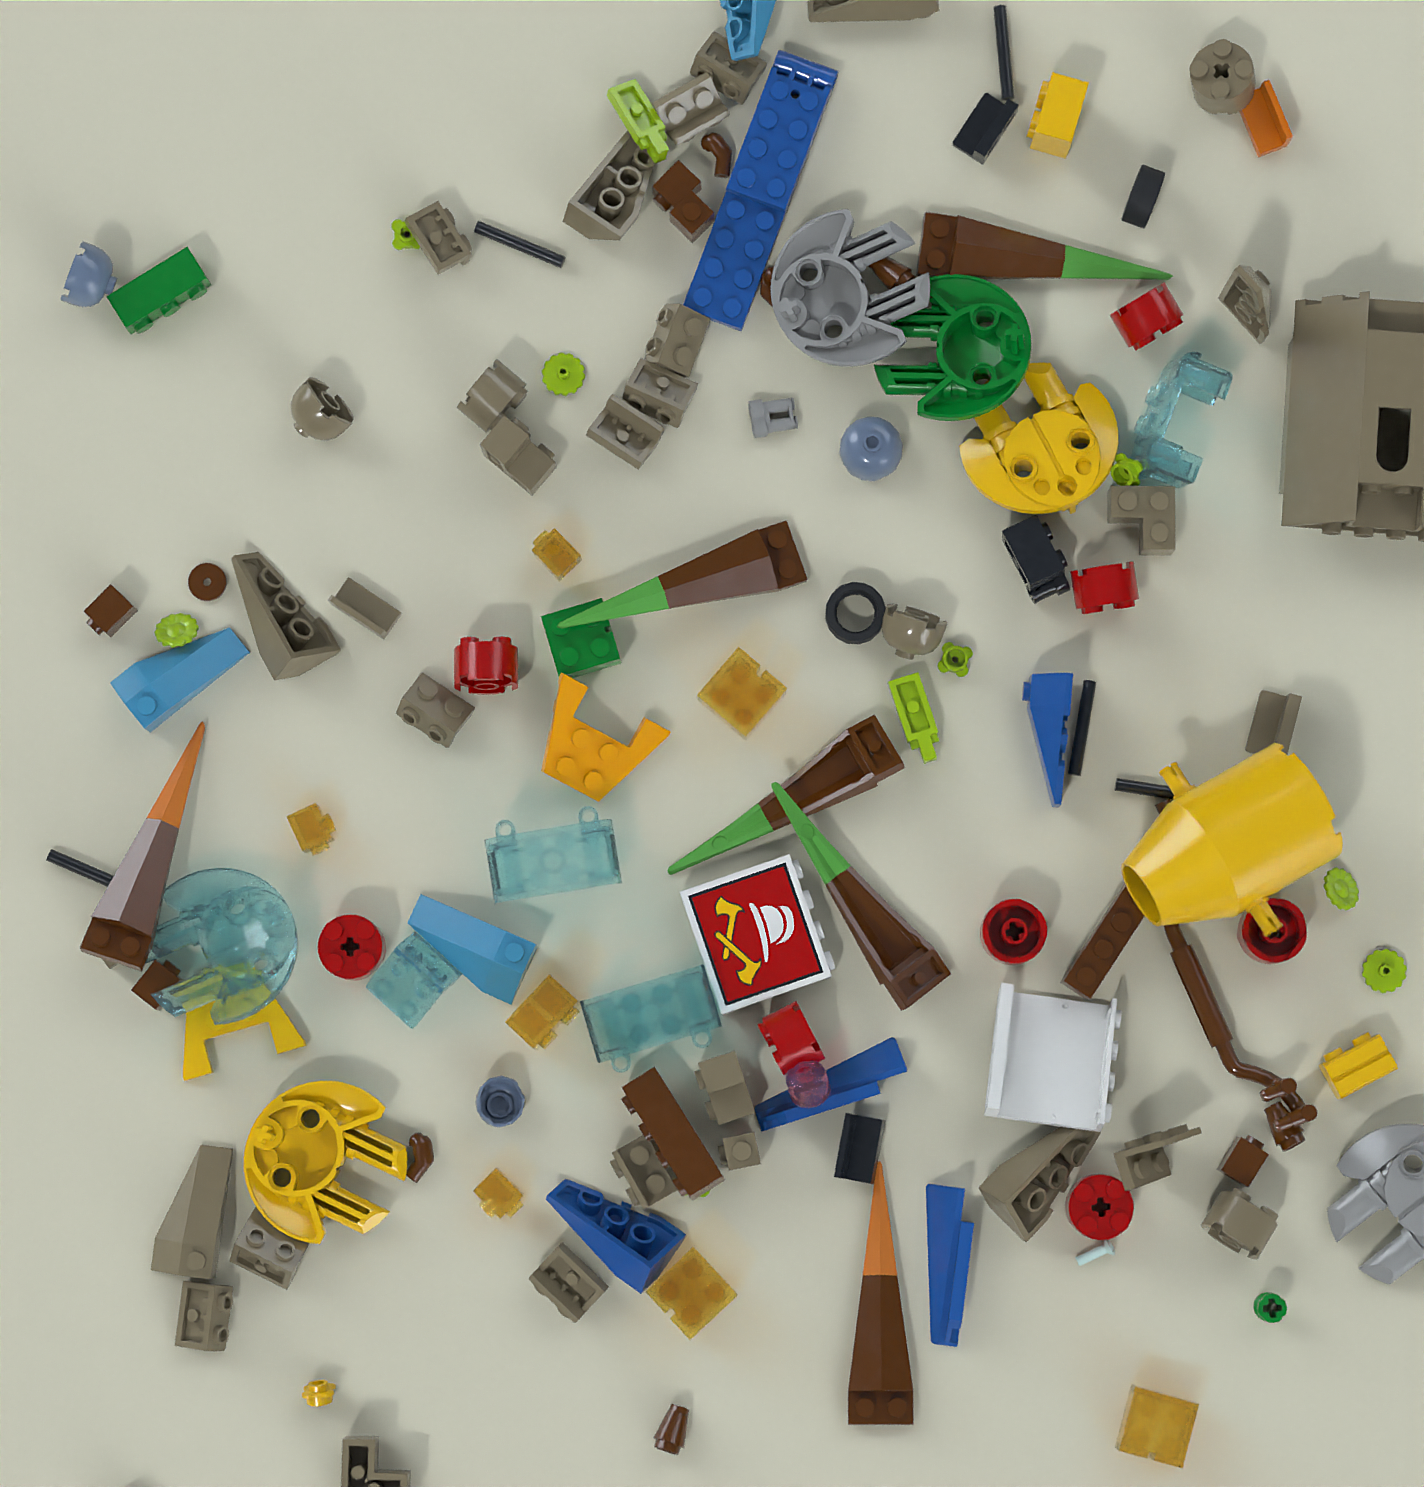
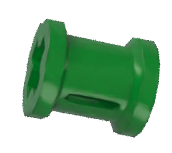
[1253,1292,1287,1323]

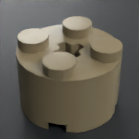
[1189,39,1256,115]
[457,359,528,433]
[1201,1188,1278,1260]

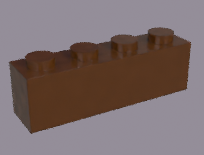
[1060,884,1144,1000]
[621,1067,725,1201]

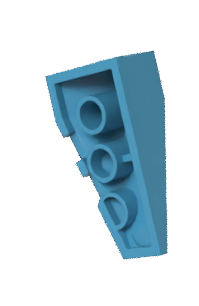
[720,0,776,61]
[110,628,250,733]
[408,894,538,1005]

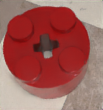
[1110,282,1184,351]
[1070,561,1139,614]
[454,636,518,695]
[1237,898,1307,964]
[980,899,1047,965]
[318,914,386,981]
[757,1001,826,1076]
[1065,1174,1134,1240]

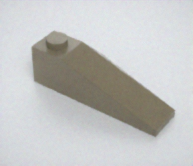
[807,0,940,22]
[563,130,655,241]
[1218,265,1271,344]
[231,552,341,680]
[978,1126,1101,1243]
[151,1145,233,1279]

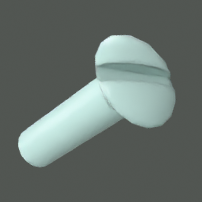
[1075,1239,1115,1266]

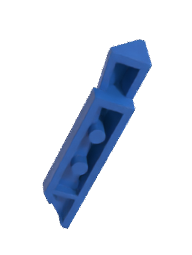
[754,1037,907,1132]
[926,1184,974,1347]

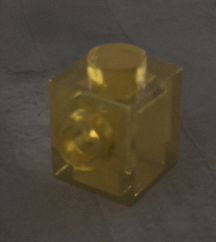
[531,528,582,582]
[286,803,337,856]
[473,1168,525,1219]

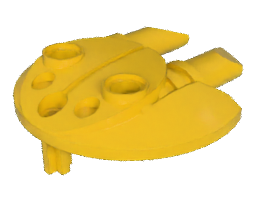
[959,362,1119,514]
[244,1081,407,1244]

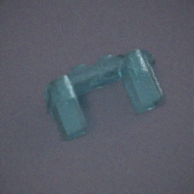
[1130,352,1233,488]
[484,806,622,904]
[580,964,722,1073]

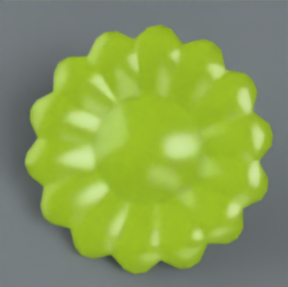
[541,353,585,396]
[154,613,199,648]
[1324,867,1359,911]
[1362,949,1407,993]

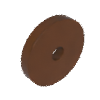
[188,563,227,601]

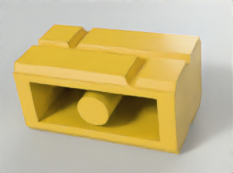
[1319,1032,1398,1099]

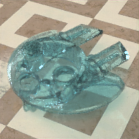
[145,868,298,1025]

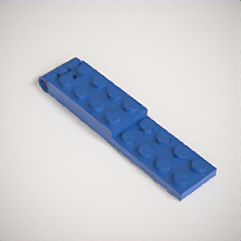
[683,50,839,331]

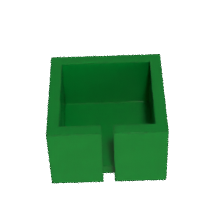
[541,598,621,678]

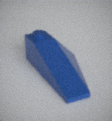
[1022,673,1073,807]
[546,1179,686,1294]

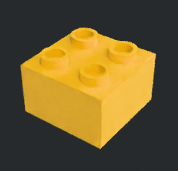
[1027,72,1089,159]

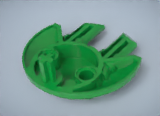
[874,274,1032,421]

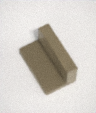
[328,577,402,640]
[1245,690,1302,755]

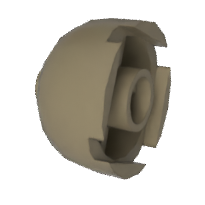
[291,377,354,441]
[882,604,947,660]

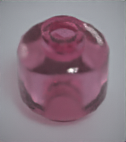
[785,1060,831,1108]

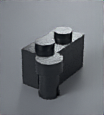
[1002,515,1070,604]

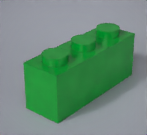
[106,247,211,335]

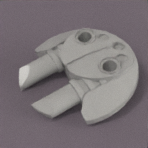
[771,209,930,367]
[1327,1123,1424,1284]

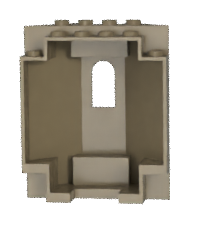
[1279,291,1424,542]

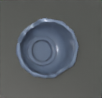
[476,1076,525,1127]

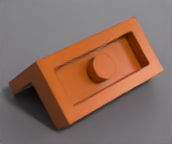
[1239,80,1293,157]

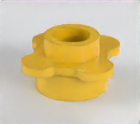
[302,1380,336,1407]

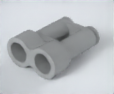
[748,398,798,438]

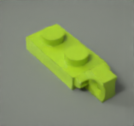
[607,78,669,164]
[887,672,939,764]

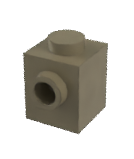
[717,1132,761,1171]

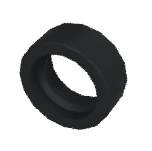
[1121,165,1166,229]
[825,582,886,644]

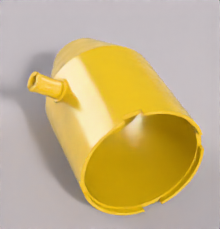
[1121,743,1343,937]

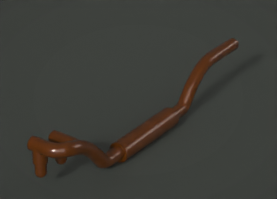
[1155,799,1318,1132]

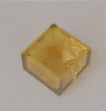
[697,647,788,741]
[505,974,580,1050]
[645,1246,738,1340]
[1115,1384,1199,1468]

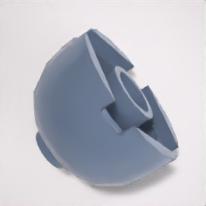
[61,241,117,307]
[839,417,903,481]

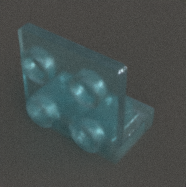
[366,931,462,1029]

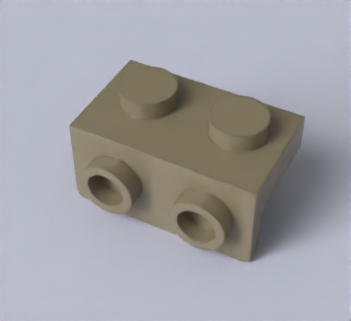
[645,303,710,377]
[586,394,664,470]
[396,672,475,748]
[529,1242,609,1323]

